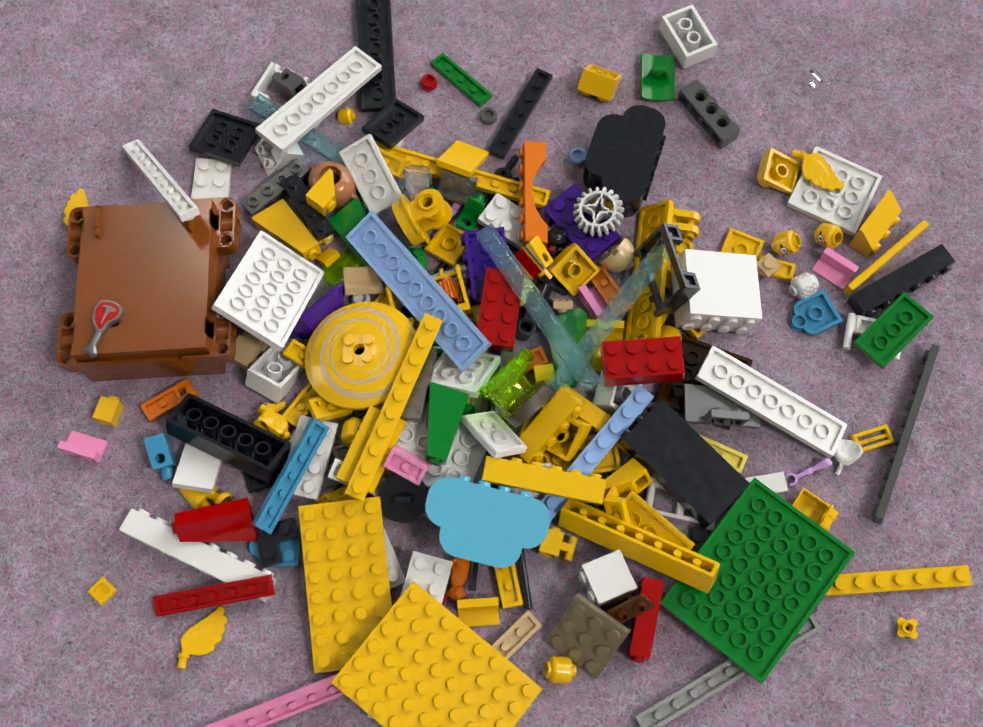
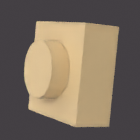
[757,253,782,279]

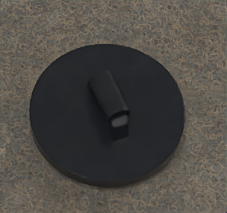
[378,473,428,523]

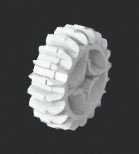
[573,186,624,237]

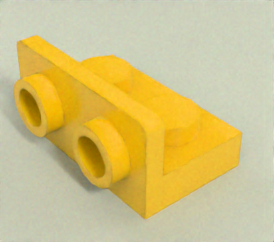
[306,396,353,422]

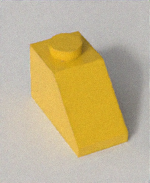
[305,168,336,216]

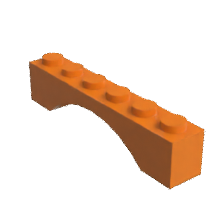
[518,141,548,248]

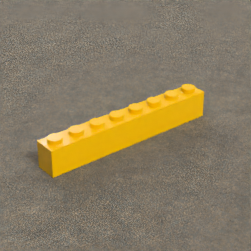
[558,499,720,593]

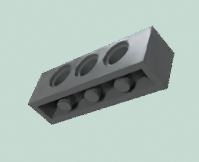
[677,79,740,149]
[241,158,310,219]

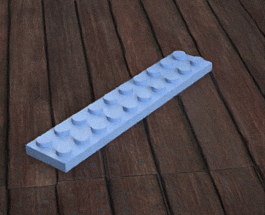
[346,211,492,372]

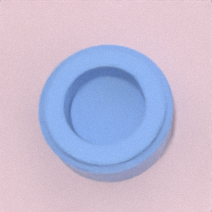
[569,147,587,166]

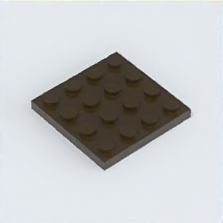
[656,334,753,431]

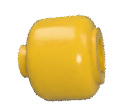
[337,108,356,124]

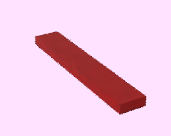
[153,574,275,617]

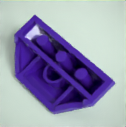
[289,282,345,339]

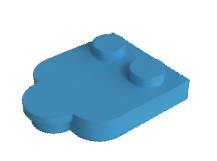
[789,289,843,336]
[249,526,301,568]

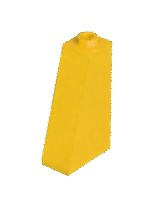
[251,199,321,261]

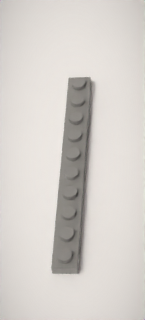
[634,614,821,727]

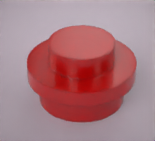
[420,74,438,91]

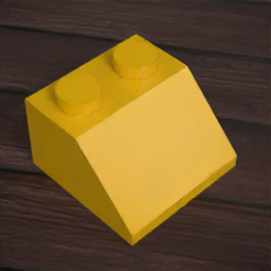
[577,64,623,102]

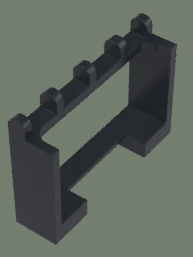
[634,223,701,317]

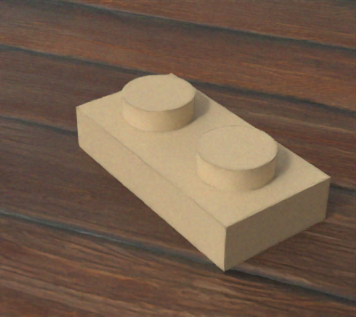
[552,299,573,313]

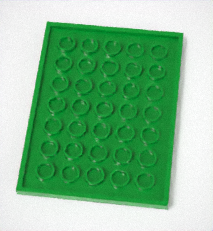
[660,477,855,684]

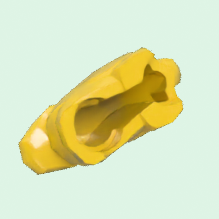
[254,401,291,440]

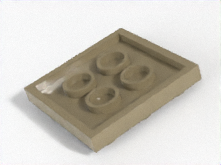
[545,593,630,679]

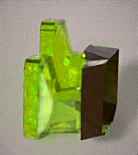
[479,347,556,429]

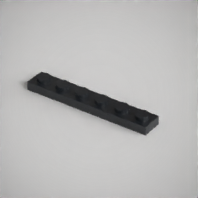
[488,68,553,160]

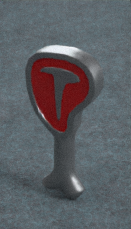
[81,300,125,358]

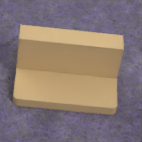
[343,266,383,295]

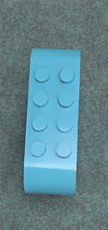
[425,475,550,568]

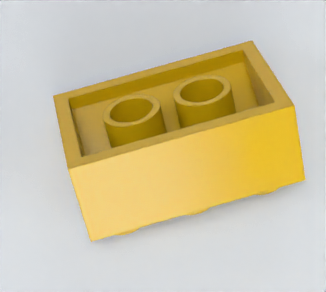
[849,190,902,258]
[519,402,592,462]

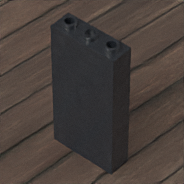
[619,399,750,528]

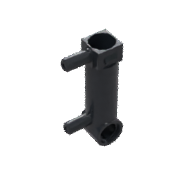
[515,276,569,341]

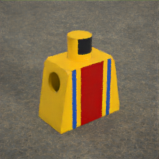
[507,235,553,284]

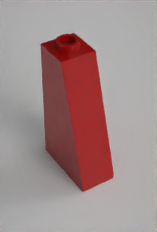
[171,497,258,542]
[627,577,664,663]

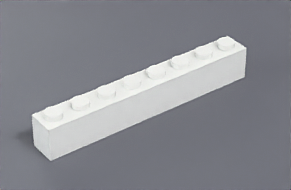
[119,508,277,602]

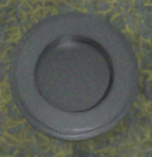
[480,107,497,125]

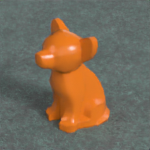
[445,558,471,601]

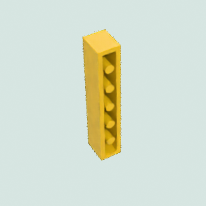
[481,455,607,505]

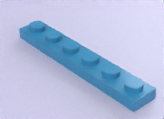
[252,417,330,534]

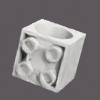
[577,549,637,608]

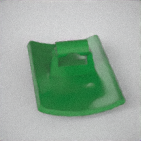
[640,53,675,101]

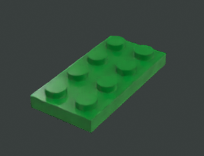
[853,292,934,370]

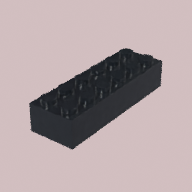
[166,393,291,484]

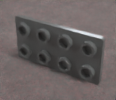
[683,384,760,428]

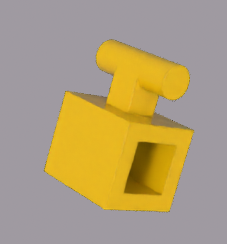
[538,526,578,562]

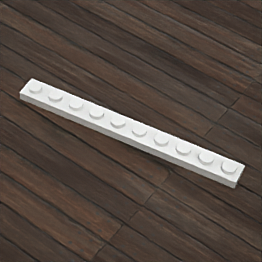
[122,139,200,222]

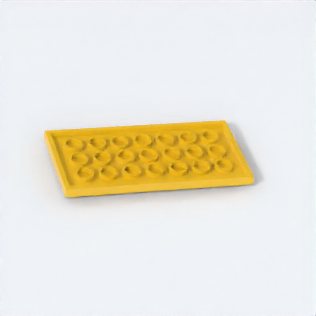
[298,496,392,674]

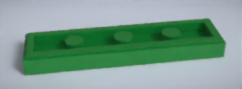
[430,52,492,108]

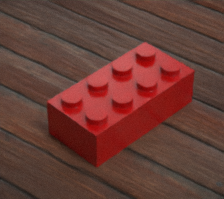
[477,267,524,352]
[601,336,685,387]

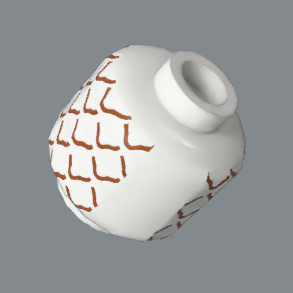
[789,272,819,300]

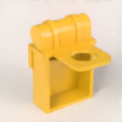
[791,488,839,532]

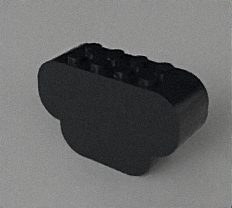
[583,105,666,218]

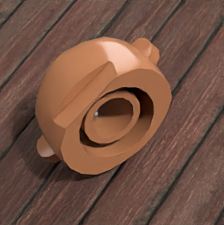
[308,161,360,212]

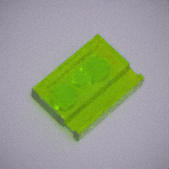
[322,249,364,288]

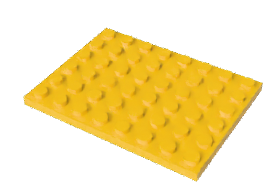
[331,581,542,727]

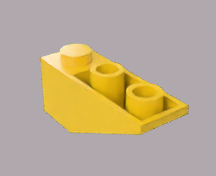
[593,458,653,507]

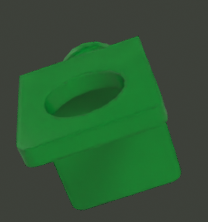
[455,193,485,231]

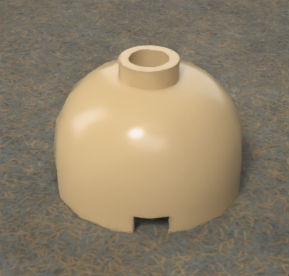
[599,236,635,273]

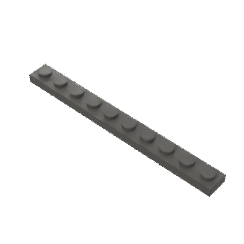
[871,344,940,525]

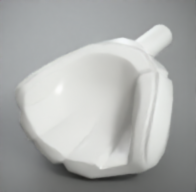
[834,439,863,476]

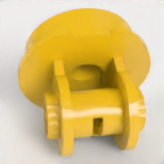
[391,189,452,246]

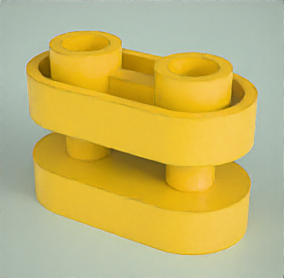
[672,208,701,241]

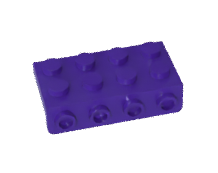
[543,183,621,261]
[460,227,510,305]

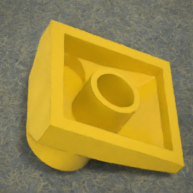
[757,148,800,195]
[548,243,600,296]

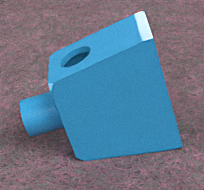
[143,433,178,482]

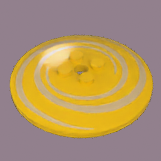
[305,302,416,410]

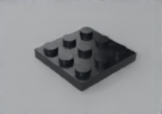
[189,109,260,167]

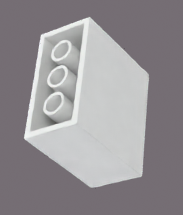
[671,249,763,334]

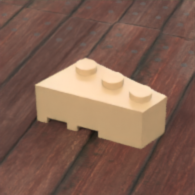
[231,330,271,371]

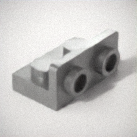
[437,169,478,204]

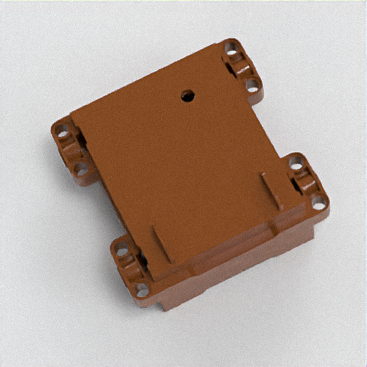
[56,197,241,381]

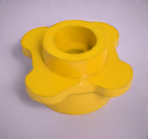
[897,617,918,639]

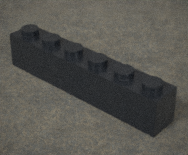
[847,244,955,318]

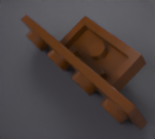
[600,592,654,624]

